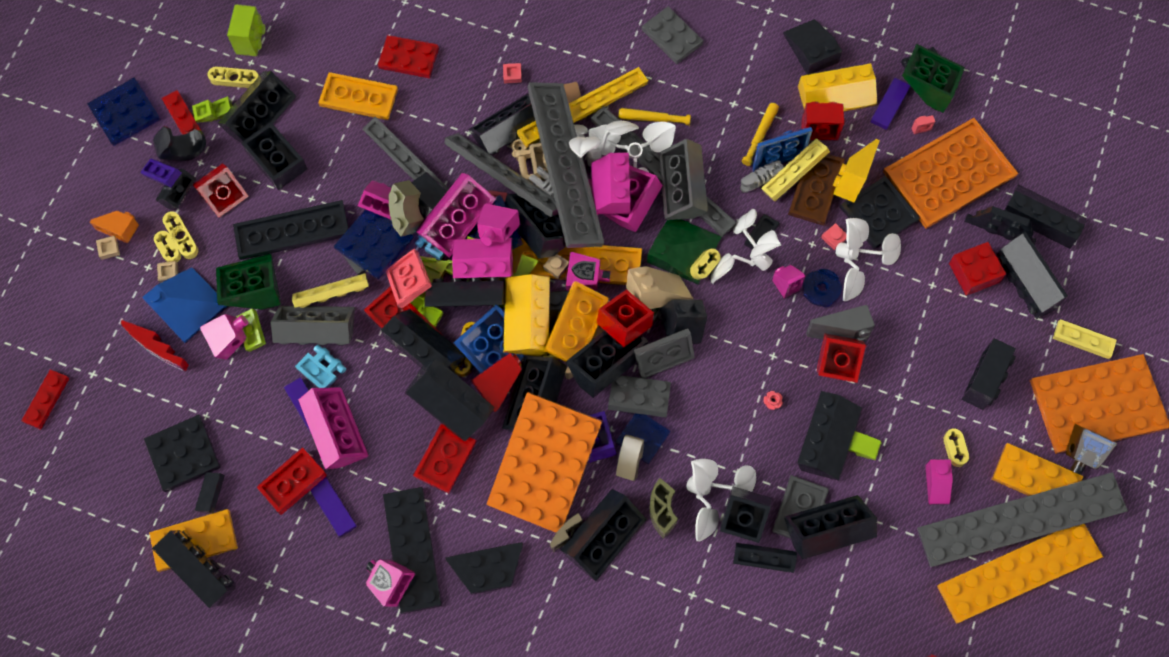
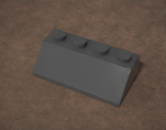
[659,139,708,220]
[271,306,355,345]

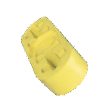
[207,67,259,88]
[163,212,198,259]

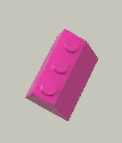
[591,153,630,214]
[603,165,663,232]
[452,238,513,278]

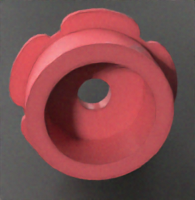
[764,391,783,410]

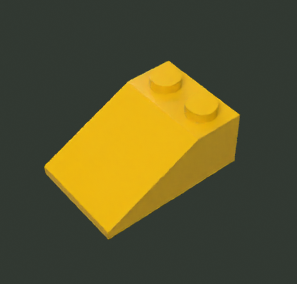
[833,139,880,202]

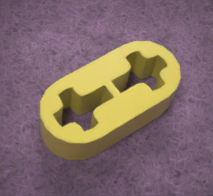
[154,231,181,262]
[690,248,721,280]
[943,429,969,467]

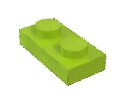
[236,309,266,352]

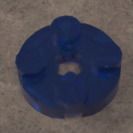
[803,269,842,307]

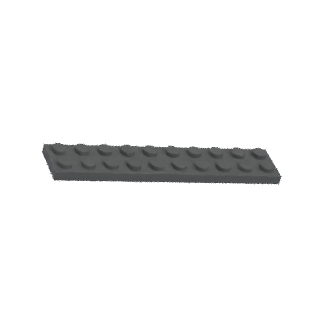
[527,82,604,248]
[917,472,1127,567]

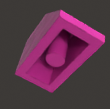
[772,265,805,299]
[925,460,953,505]

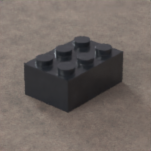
[241,122,308,190]
[961,338,1016,410]

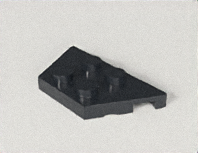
[964,206,1036,245]
[446,542,523,595]

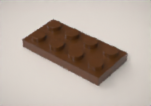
[788,154,845,226]

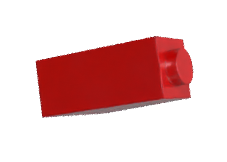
[471,353,522,412]

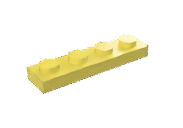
[761,138,830,202]
[292,273,369,308]

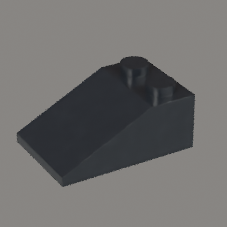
[783,19,842,75]

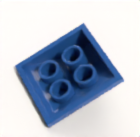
[752,127,812,172]
[142,267,227,343]
[454,305,524,373]

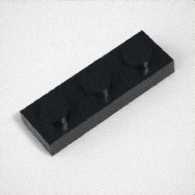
[733,542,797,573]

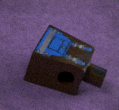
[1066,424,1117,475]

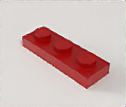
[162,90,201,135]
[21,370,70,430]

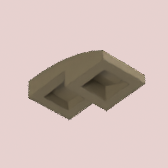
[616,434,644,481]
[550,514,583,552]

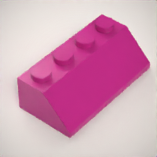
[415,173,496,258]
[298,387,369,469]

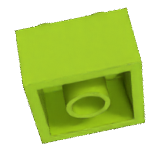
[227,5,265,56]

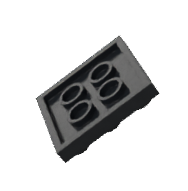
[840,176,920,249]
[144,415,221,492]

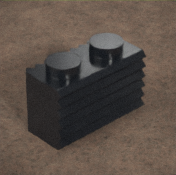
[156,168,196,209]

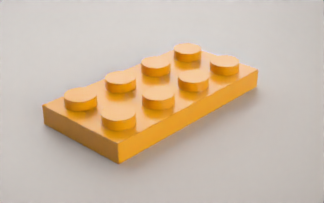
[318,72,398,120]
[544,281,609,362]
[991,443,1083,496]
[149,509,238,572]

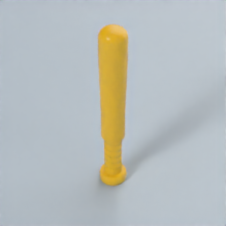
[742,103,779,166]
[619,108,691,126]

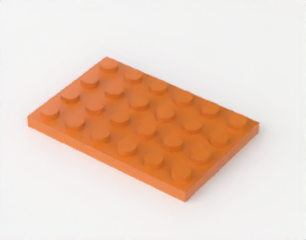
[883,118,1018,229]
[1030,354,1169,454]
[486,392,603,533]

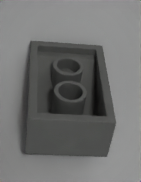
[806,305,875,342]

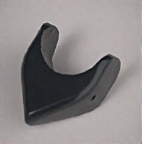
[153,126,206,161]

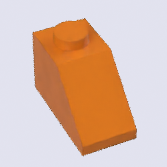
[90,211,139,243]

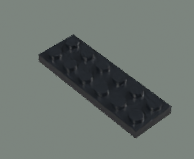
[233,200,350,260]
[383,487,442,614]

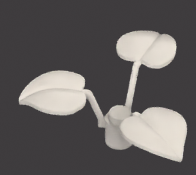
[569,121,639,167]
[589,122,676,173]
[711,208,781,285]
[836,218,901,301]
[687,459,756,541]

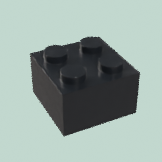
[720,486,772,543]

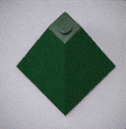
[902,44,965,113]
[647,219,721,285]
[216,254,281,310]

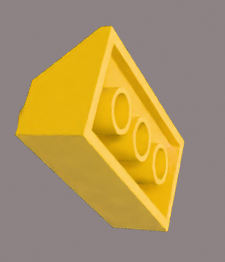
[798,63,877,111]
[504,274,550,356]

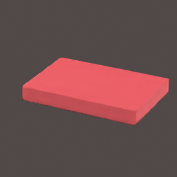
[385,248,432,308]

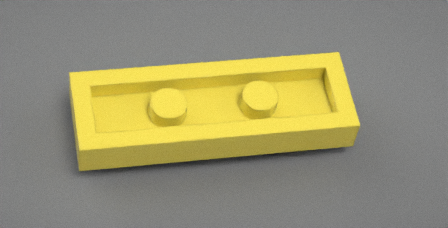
[1052,319,1117,359]

